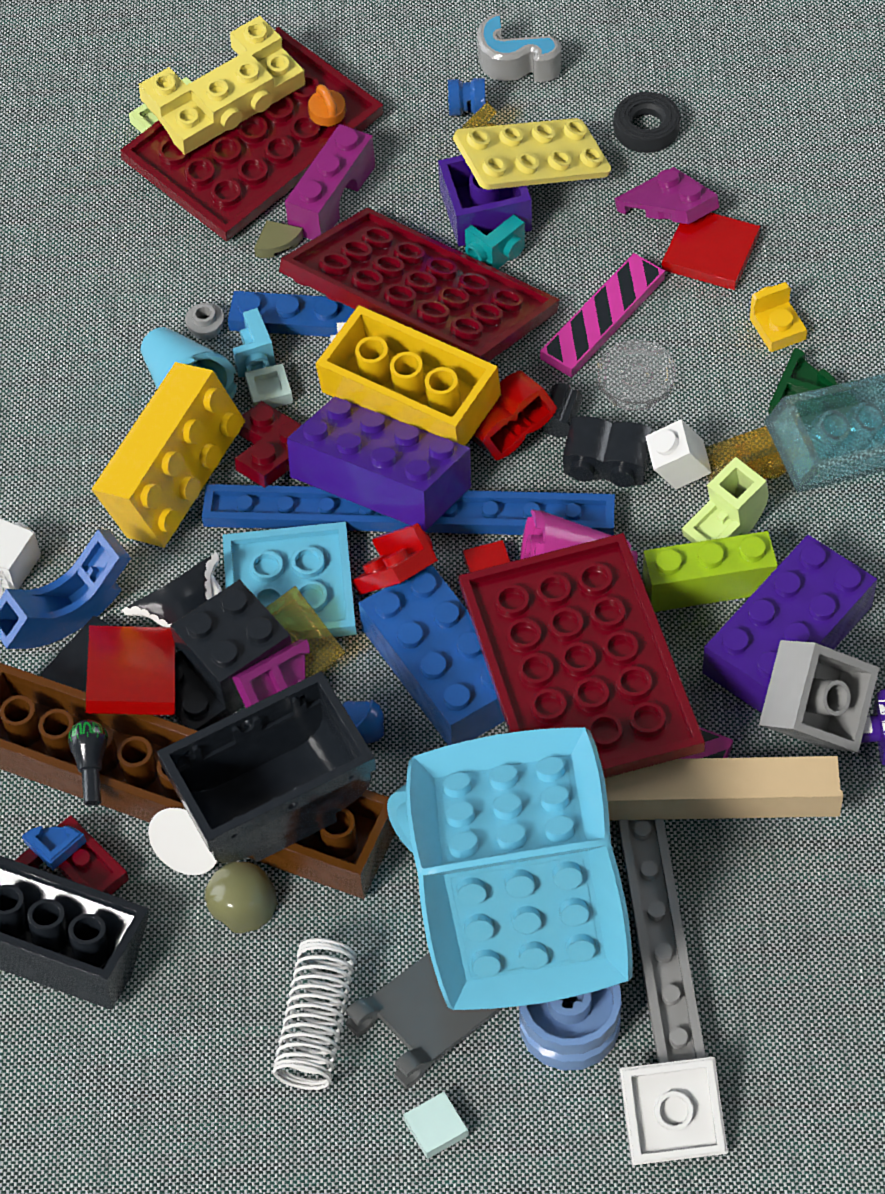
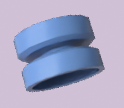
[519,984,621,1071]

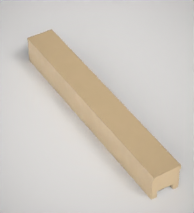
[605,756,843,821]

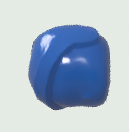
[342,700,384,744]

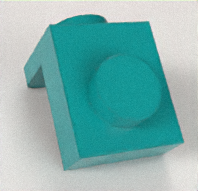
[465,214,525,270]

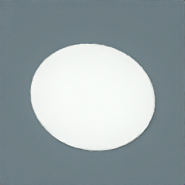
[148,808,217,875]

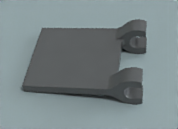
[346,953,501,1089]

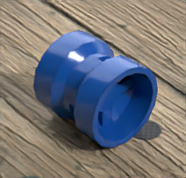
[448,78,486,116]

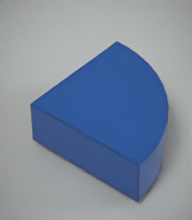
[22,826,87,870]

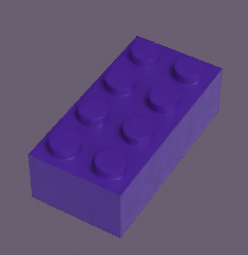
[287,396,471,531]
[702,534,877,713]

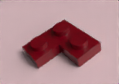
[235,401,302,488]

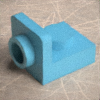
[232,308,276,377]

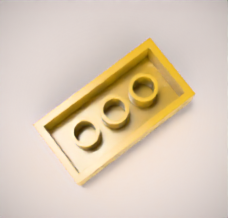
[315,305,501,446]
[91,362,245,548]

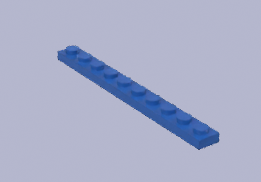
[202,484,615,536]

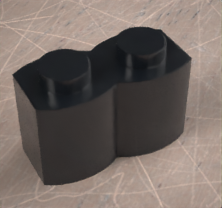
[563,416,652,487]

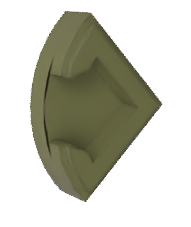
[254,220,304,258]

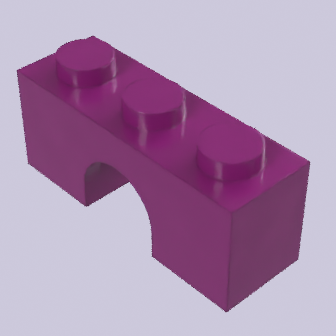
[285,124,376,240]

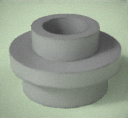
[185,303,224,340]

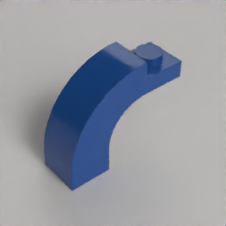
[0,529,131,649]

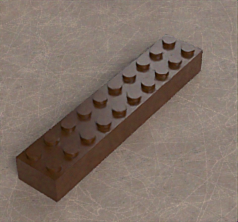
[0,663,395,899]

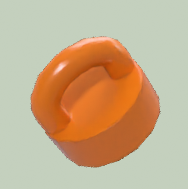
[308,84,345,127]

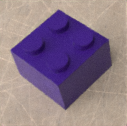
[438,155,532,247]

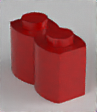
[471,371,557,460]

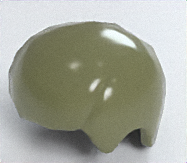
[204,862,278,934]

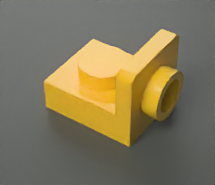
[750,282,807,352]

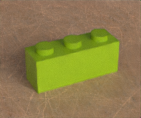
[642,531,778,612]

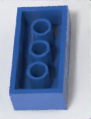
[358,564,505,745]

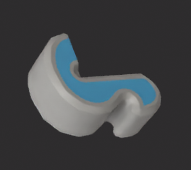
[477,13,562,82]

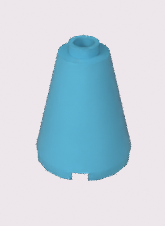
[141,327,237,399]

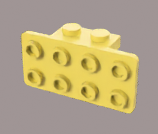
[453,118,611,190]

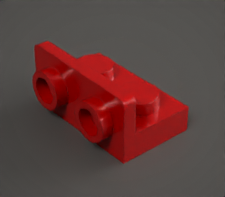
[352,523,438,595]

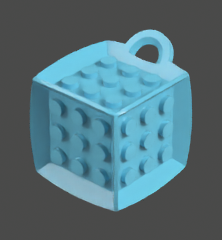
[387,727,633,1010]

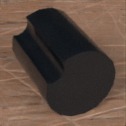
[541,383,583,437]

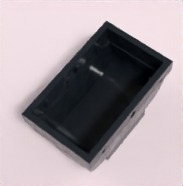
[157,671,377,863]

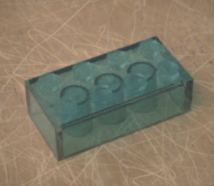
[764,374,885,493]

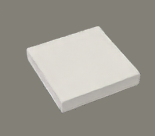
[619,1056,728,1165]

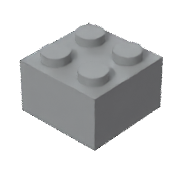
[759,640,880,752]

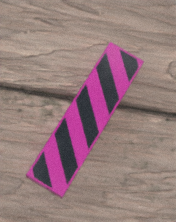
[540,253,665,378]

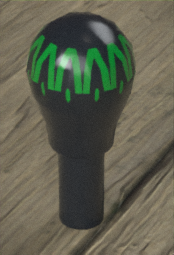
[68,719,108,806]

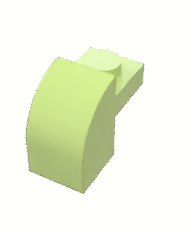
[682,457,769,543]

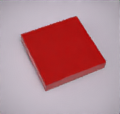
[662,212,760,291]

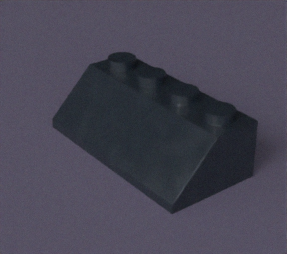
[0,856,150,1010]

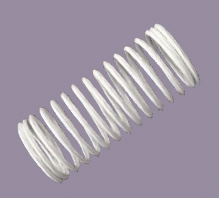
[272,938,357,1090]

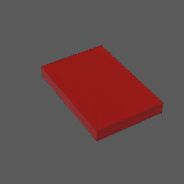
[86,625,175,715]

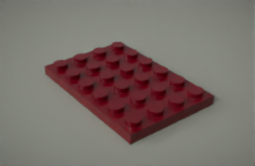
[120,27,383,242]
[279,207,560,362]
[459,533,705,779]

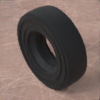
[613,92,680,153]

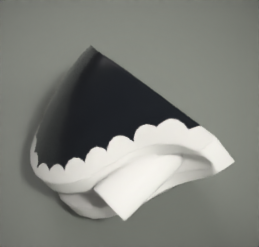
[122,552,222,627]

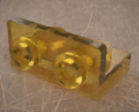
[705,424,794,482]

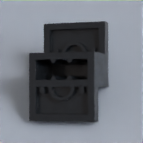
[170,579,292,731]

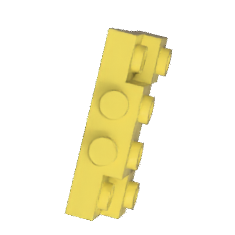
[139,16,305,155]

